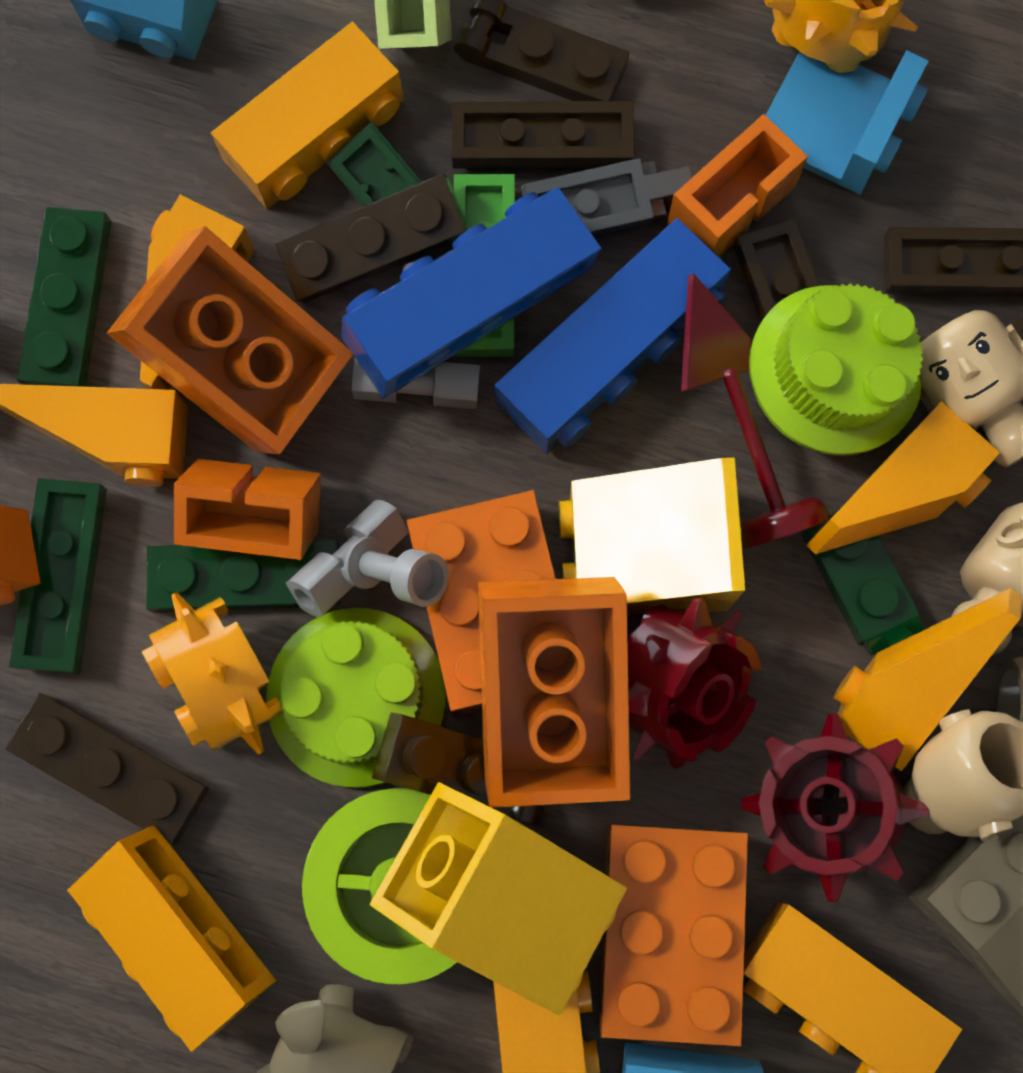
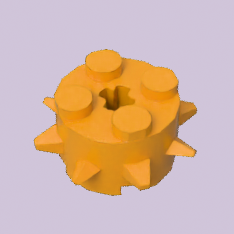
[764,0,919,73]
[141,592,283,755]

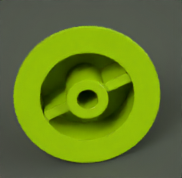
[749,283,924,456]
[266,608,446,788]
[302,788,457,984]

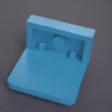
[766,50,929,195]

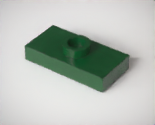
[327,122,423,207]

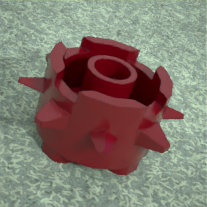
[627,598,761,769]
[741,714,929,902]

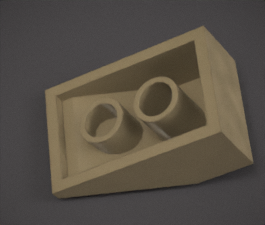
[907,816,1023,1017]

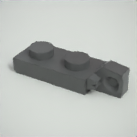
[521,158,692,236]

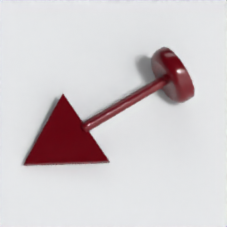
[681,273,830,548]

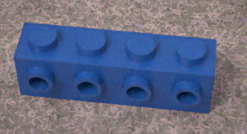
[341,186,601,399]
[494,218,731,455]

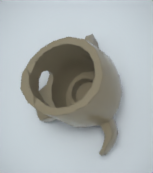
[257,984,414,1073]

